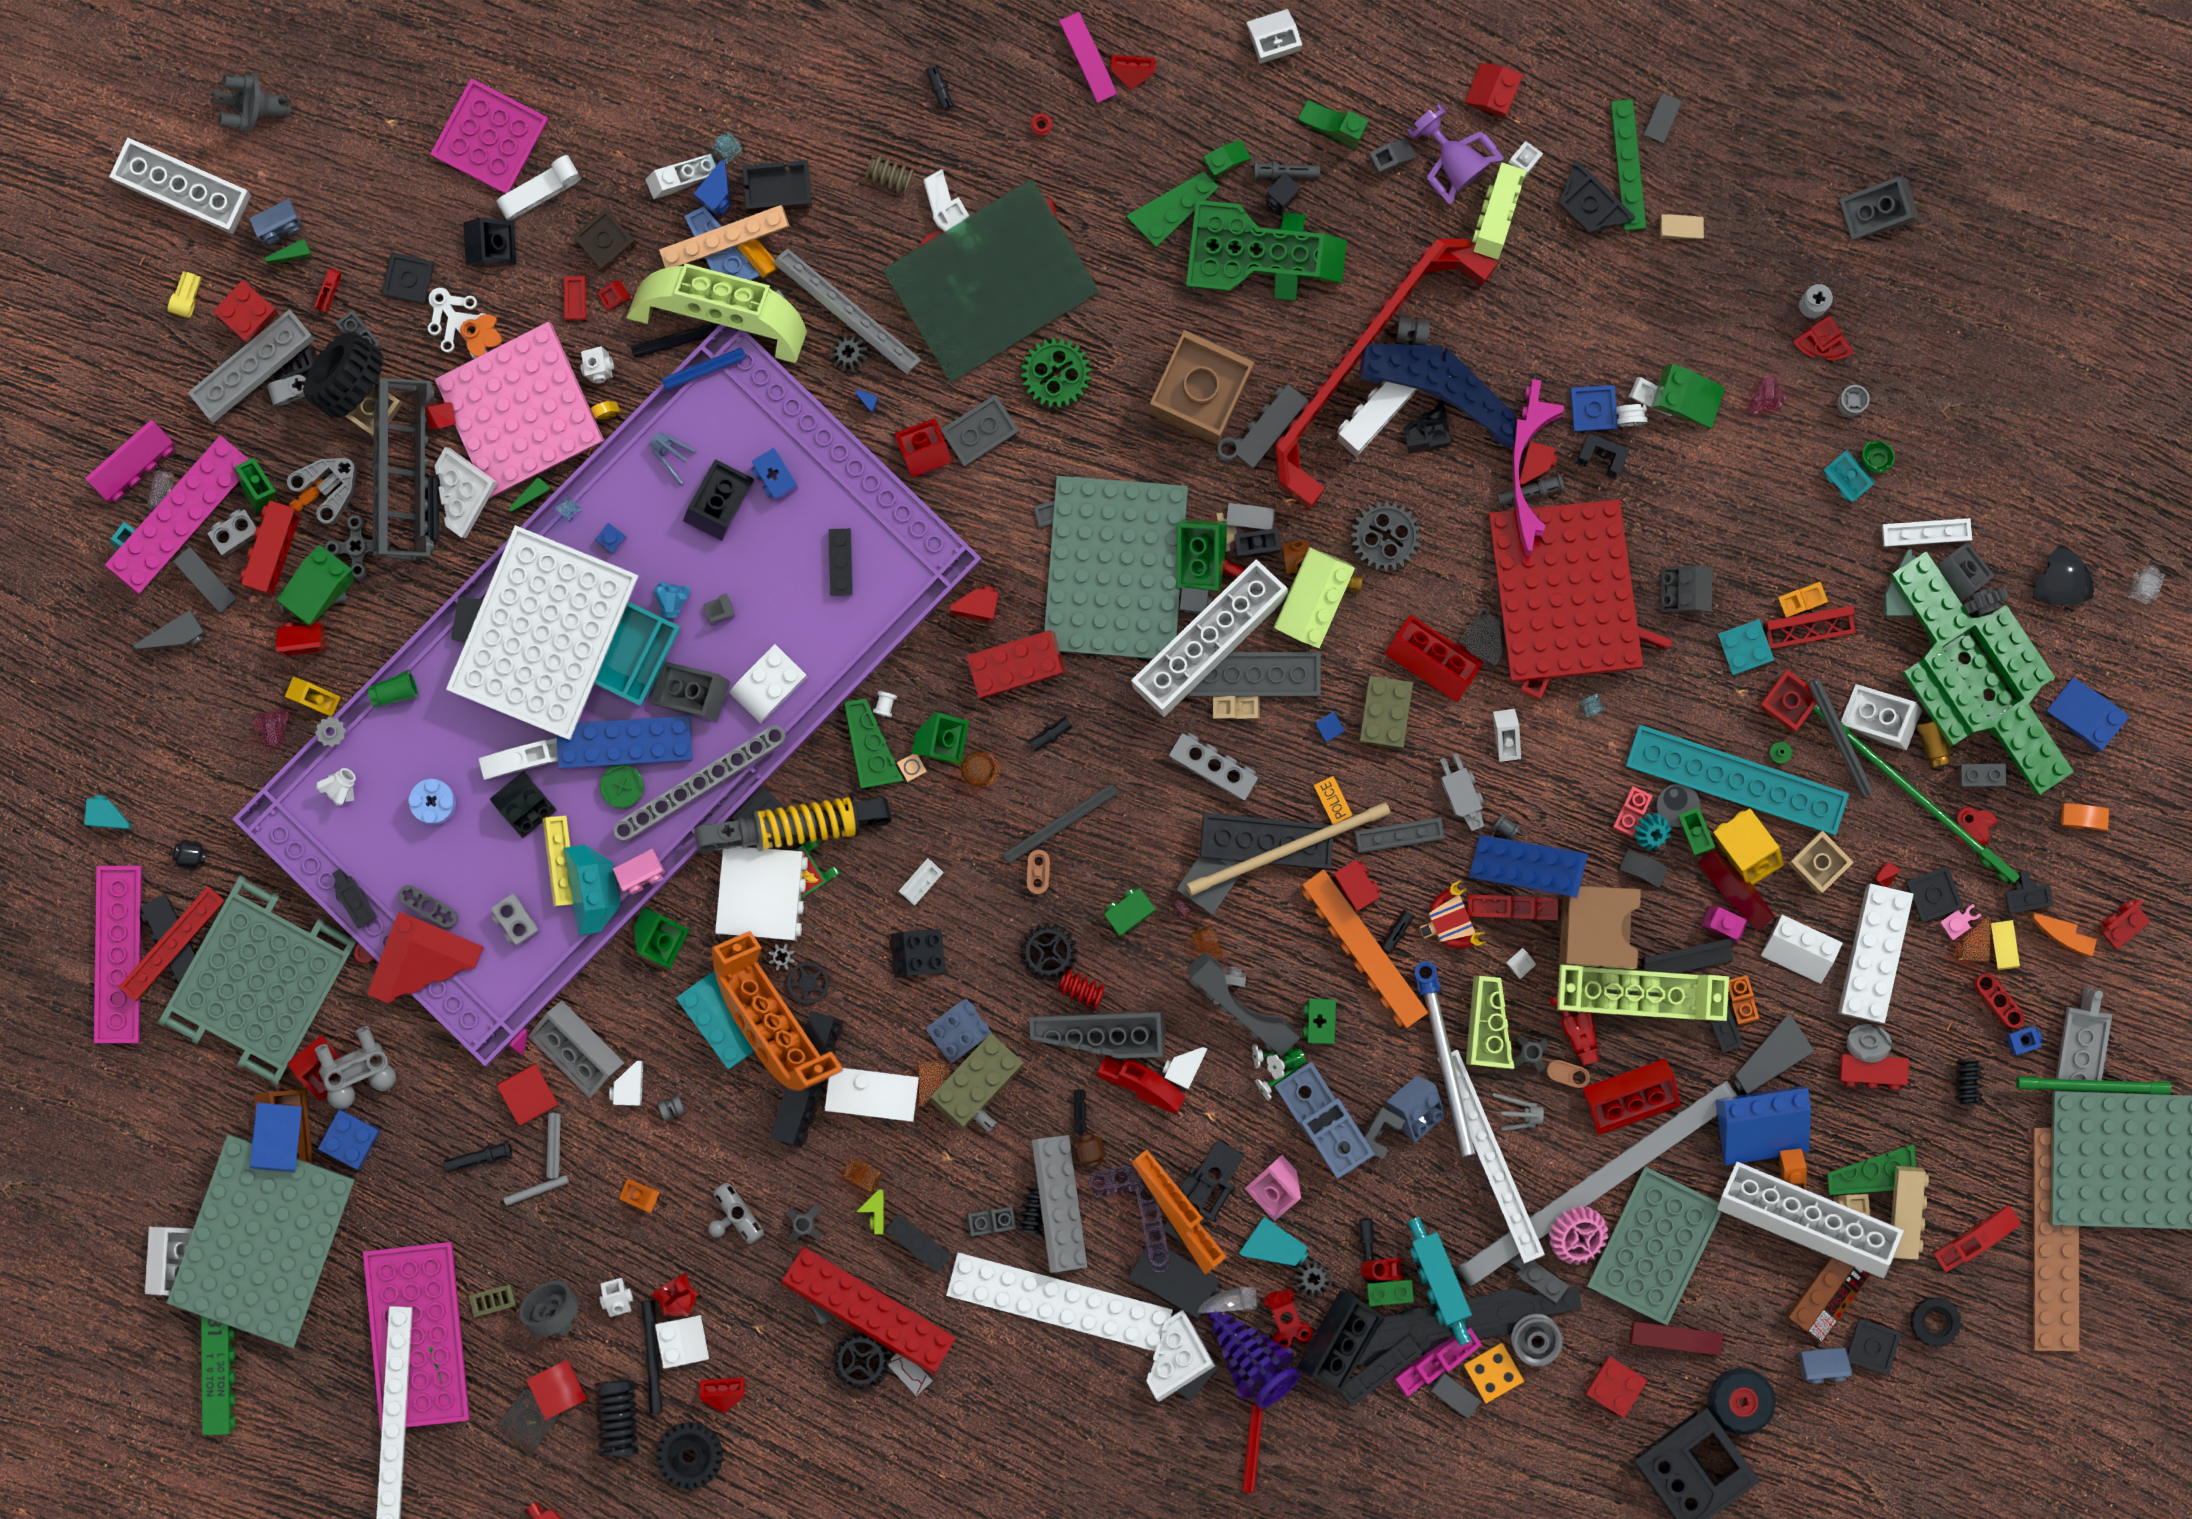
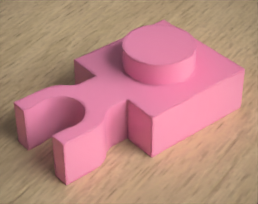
[1939,904,1981,940]

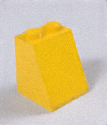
[1713,808,1784,885]

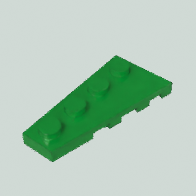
[1126,172,1219,248]
[843,698,904,789]
[1826,1144,1916,1195]

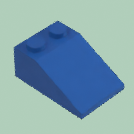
[2046,677,2129,753]

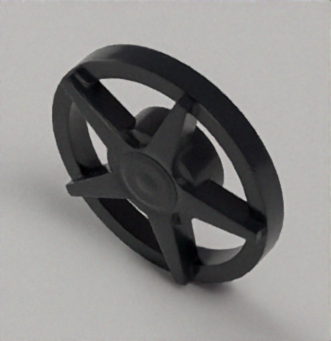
[787,962,829,1004]

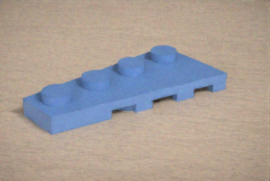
[684,206,761,281]

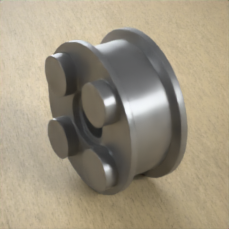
[1511,1313,1563,1366]

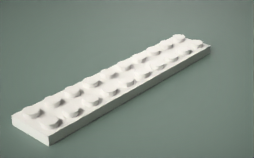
[946,1253,1173,1351]

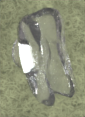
[147,469,174,510]

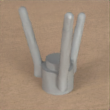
[1492,1093,1544,1131]

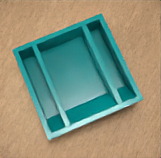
[594,602,682,706]

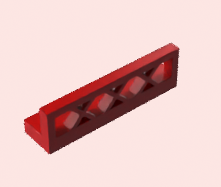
[1764,605,1856,649]

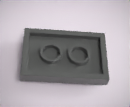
[940,394,1019,467]

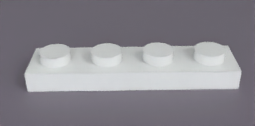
[1882,518,1972,547]

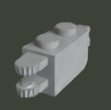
[1440,753,1484,831]

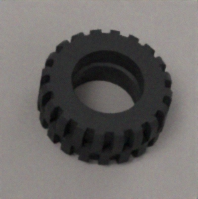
[303,332,383,418]

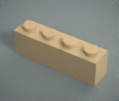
[1891,1166,1929,1259]

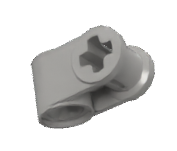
[267,375,306,407]

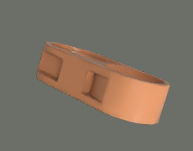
[1546,1060,1590,1088]

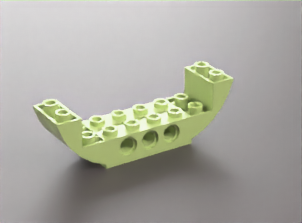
[626,263,807,363]

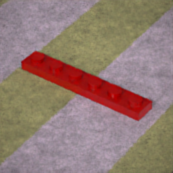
[118,886,225,1002]

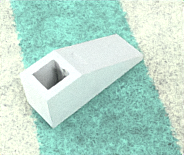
[645,154,716,199]

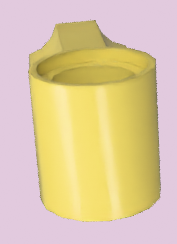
[168,271,202,318]

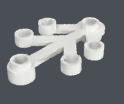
[428,288,488,359]

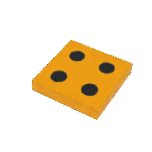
[1463,1342,1524,1403]

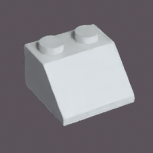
[655,1315,709,1368]

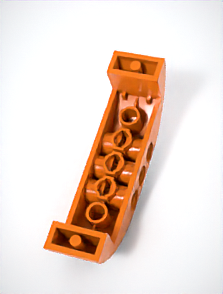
[712,931,843,1090]

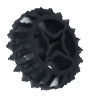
[1019,922,1078,982]
[831,1331,891,1391]

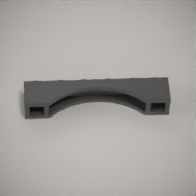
[1186,951,1300,1056]

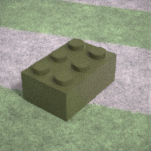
[1358,676,1413,750]

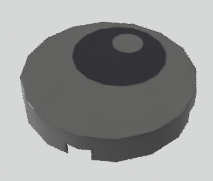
[1656,784,1700,828]

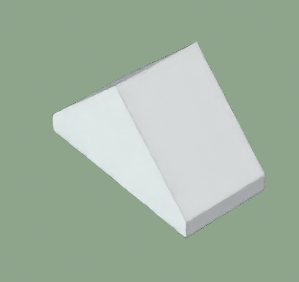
[1508,141,1543,181]

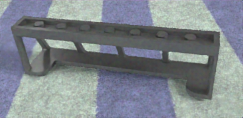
[373,378,434,561]

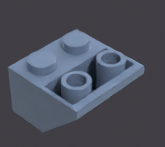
[249,199,303,246]
[1386,1075,1446,1143]
[1798,1347,1852,1383]

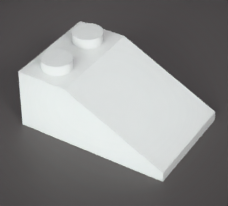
[1841,684,1922,750]

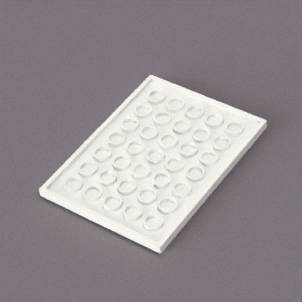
[446,525,639,740]

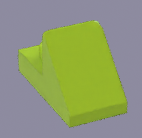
[857,1190,884,1234]

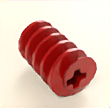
[1056,969,1105,1011]

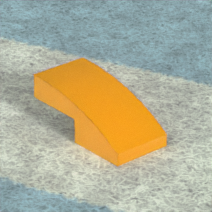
[1778,582,1829,618]

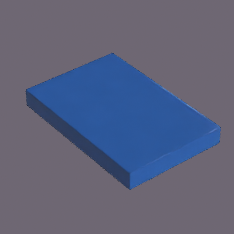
[250,1103,302,1173]

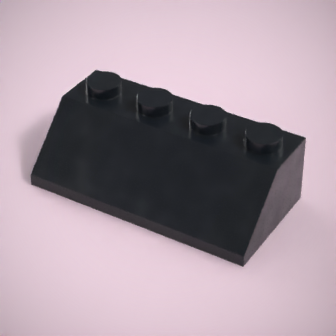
[1297,1290,1384,1394]

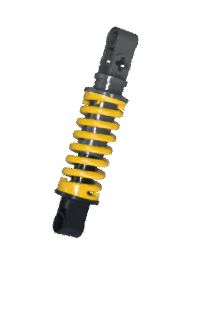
[694,795,892,853]

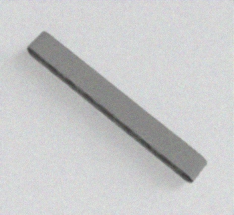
[614,726,786,842]

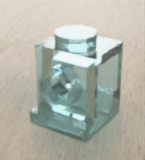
[712,132,742,164]

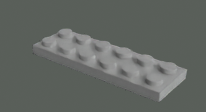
[188,309,315,423]
[1032,1135,1087,1273]

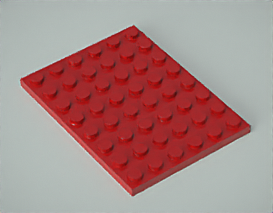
[1489,499,1643,683]

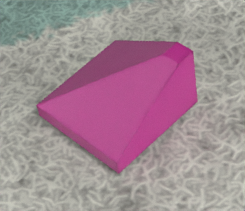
[509,1029,529,1055]

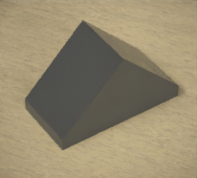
[1619,850,1668,888]

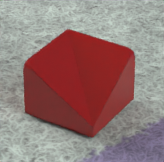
[425,402,456,429]
[1873,862,1901,888]

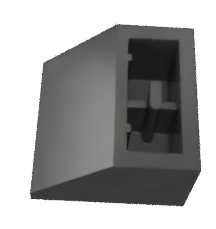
[1661,565,1712,613]

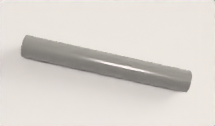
[504,1175,569,1206]

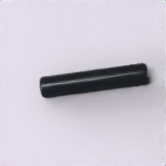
[426,477,439,542]

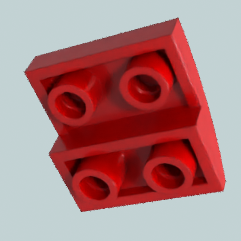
[497,1063,558,1126]
[526,1359,587,1420]

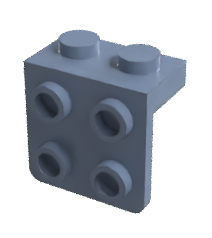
[926,998,992,1063]

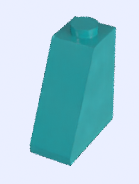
[1238,1217,1309,1266]

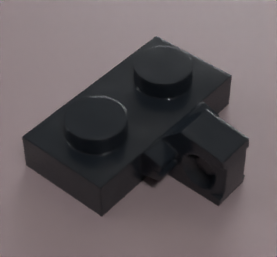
[2004,871,2053,914]

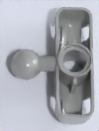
[708,1183,764,1244]

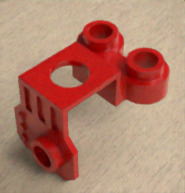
[1263,1289,1313,1349]

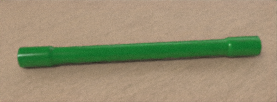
[2016,1076,2171,1095]

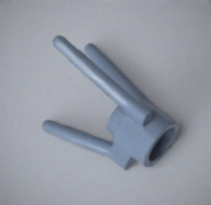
[649,431,696,485]

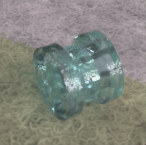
[554,495,582,522]
[1578,693,1606,718]

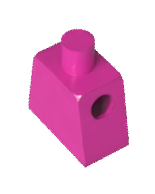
[1700,906,1747,944]

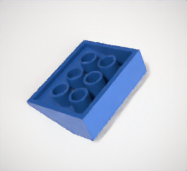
[1715,1086,1811,1166]

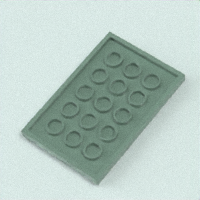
[1587,1166,1722,1326]

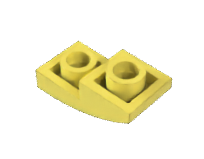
[1991,920,2020,970]

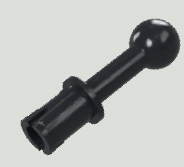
[1359,1218,1377,1283]

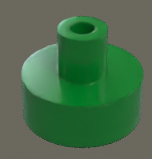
[1769,742,1792,764]

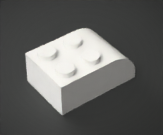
[729,644,808,724]

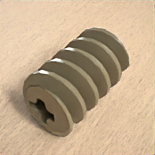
[865,155,914,195]

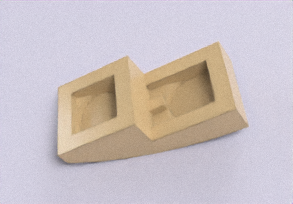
[1213,696,1260,719]

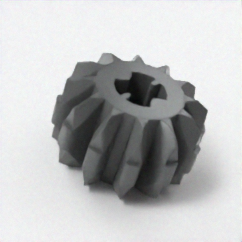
[830,335,867,372]
[1294,1260,1332,1298]

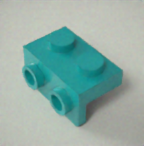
[1824,450,1876,503]

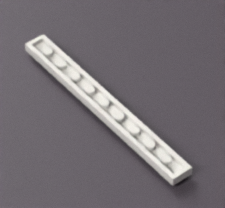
[1437,1050,1545,1264]
[377,1306,413,1519]

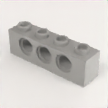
[1168,732,1258,802]

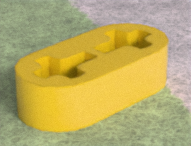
[591,401,621,420]

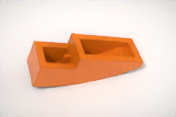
[2030,913,2097,957]

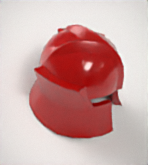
[650,1272,699,1317]

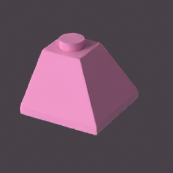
[1244,1155,1301,1221]

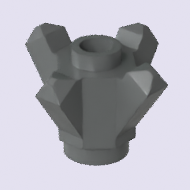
[1512,1035,1549,1073]
[786,1205,821,1243]

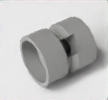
[1837,385,1870,418]

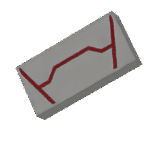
[886,1354,933,1396]

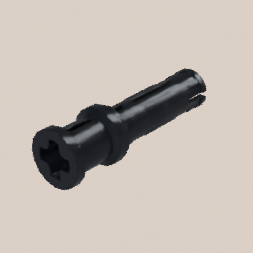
[444,1140,513,1173]

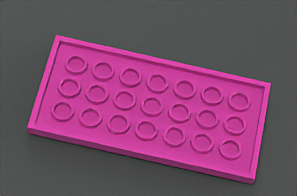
[363,1242,470,1430]

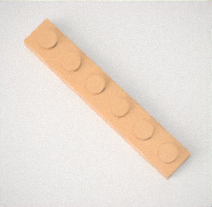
[659,205,790,268]

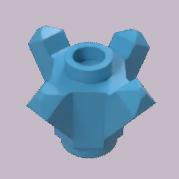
[653,581,691,618]

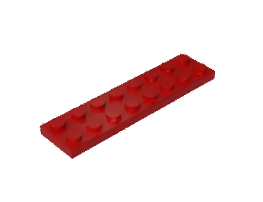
[781,1247,956,1375]

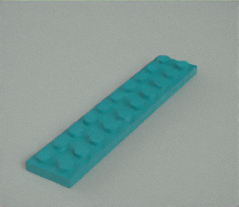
[1625,724,1849,836]

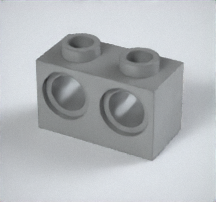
[207,509,257,558]
[491,893,540,946]

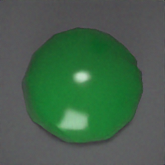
[1861,440,1895,474]

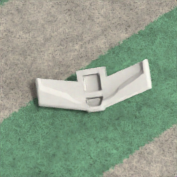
[923,169,986,254]

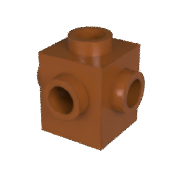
[1282,540,1314,574]

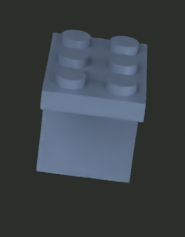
[1274,1062,1375,1179]

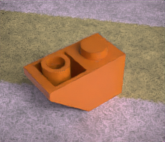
[1779,1149,1807,1190]

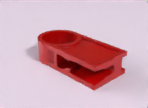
[314,268,342,314]

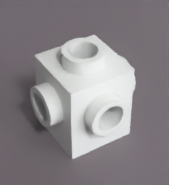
[580,346,614,383]
[600,1278,633,1317]

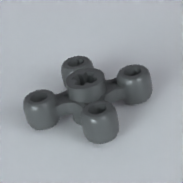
[324,514,390,580]

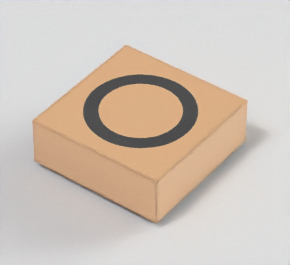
[897,754,927,782]

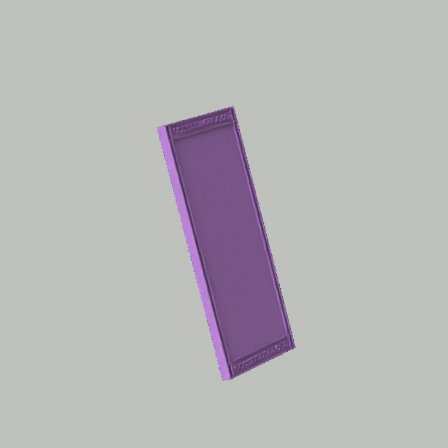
[233,325,982,1067]

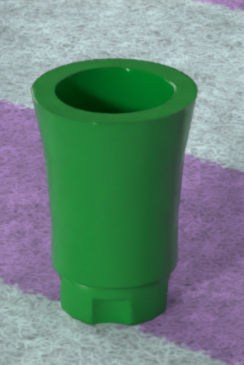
[368,669,419,708]

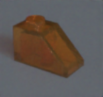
[1956,917,1991,963]
[919,1061,950,1107]

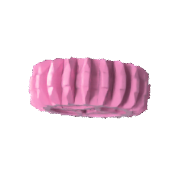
[1549,1205,1608,1265]

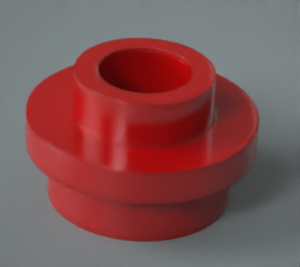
[1030,114,1052,136]

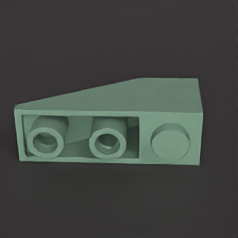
[1883,550,1915,618]

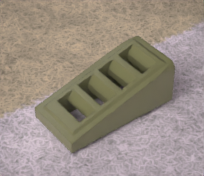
[469,1284,518,1317]

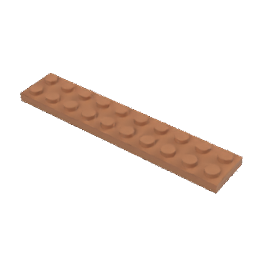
[2033,1128,2079,1351]

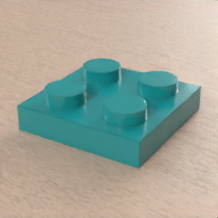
[1718,619,1774,675]

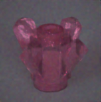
[1748,376,1787,413]
[251,710,289,746]

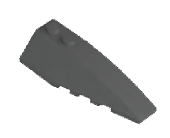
[1029,1010,1166,1058]

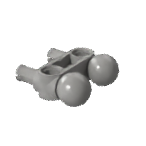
[315,1026,396,1110]

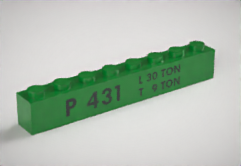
[201,1316,236,1435]

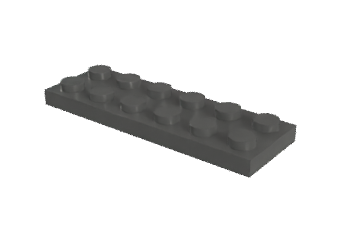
[1188,652,1321,697]

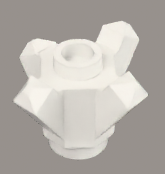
[316,768,356,805]

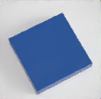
[1570,385,1618,432]

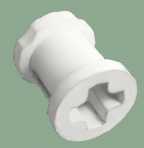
[873,691,897,718]

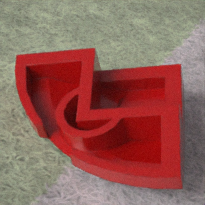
[1793,314,1854,360]

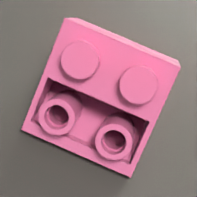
[613,848,666,895]

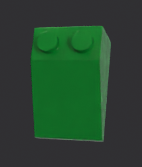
[1651,364,1725,429]
[1177,519,1227,591]
[277,545,354,627]

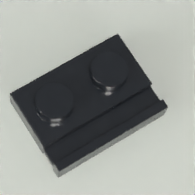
[732,786,786,821]

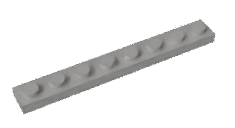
[774,249,921,374]

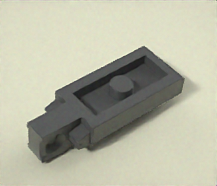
[1510,1256,1569,1305]

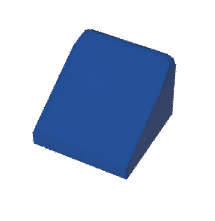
[856,389,878,415]
[1314,711,1345,743]

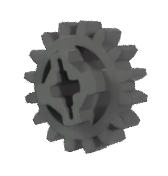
[1963,587,2009,617]

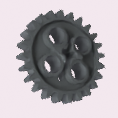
[1350,500,1422,572]

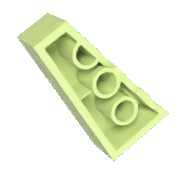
[1472,163,1527,260]
[1466,976,1514,1069]

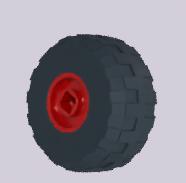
[1708,1368,1776,1435]

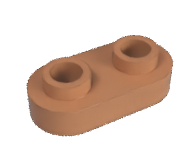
[1027,850,1050,894]

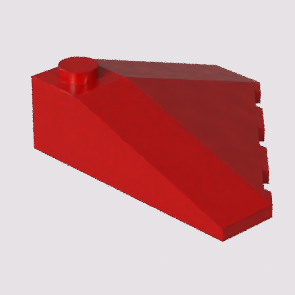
[367,911,484,1003]

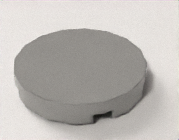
[1847,1024,1892,1063]

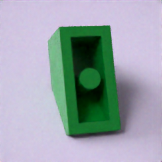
[1203,140,1251,180]
[234,458,276,513]

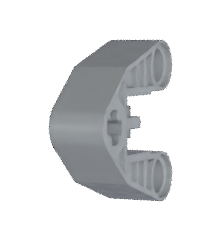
[287,458,357,526]

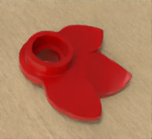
[1955,807,1998,845]

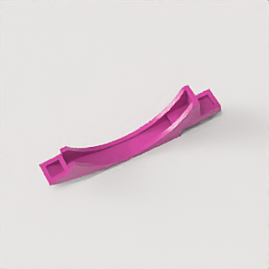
[1512,379,1564,556]

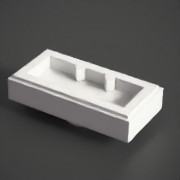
[899,858,944,906]

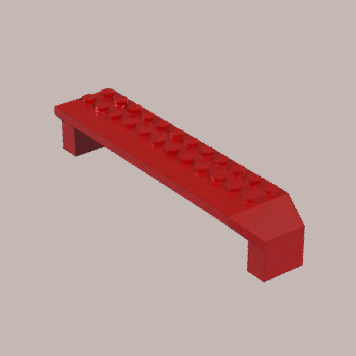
[1274,239,1498,511]

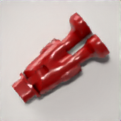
[1549,995,1599,1066]

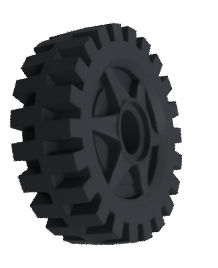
[656,1422,723,1489]

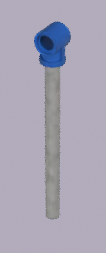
[1415,961,1475,1157]

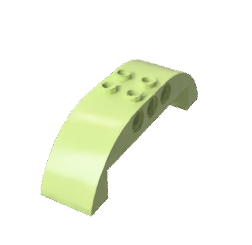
[1557,965,1729,1021]

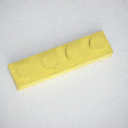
[543,816,573,907]

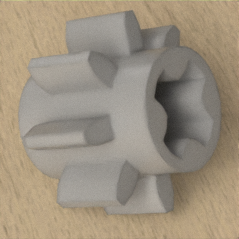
[769,944,795,971]

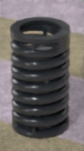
[595,1380,639,1456]

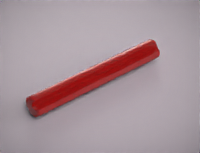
[1242,1404,1263,1493]

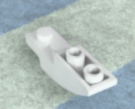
[478,738,558,780]

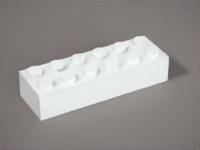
[109,138,251,235]
[1838,884,1913,1024]

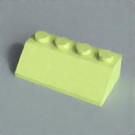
[1274,547,1355,648]

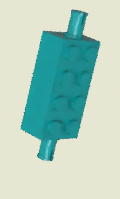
[1407,1217,1472,1346]

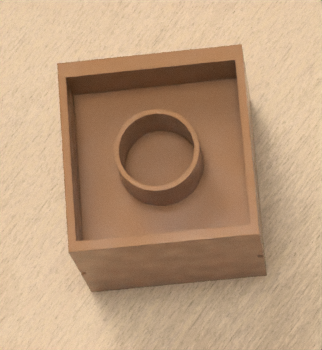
[1149,330,1254,446]
[1559,886,1641,970]

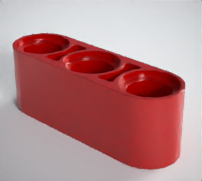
[1973,973,2025,1029]

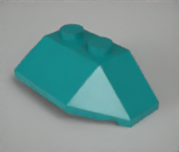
[563,845,620,936]

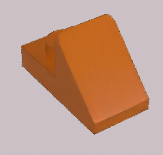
[619,1178,660,1213]

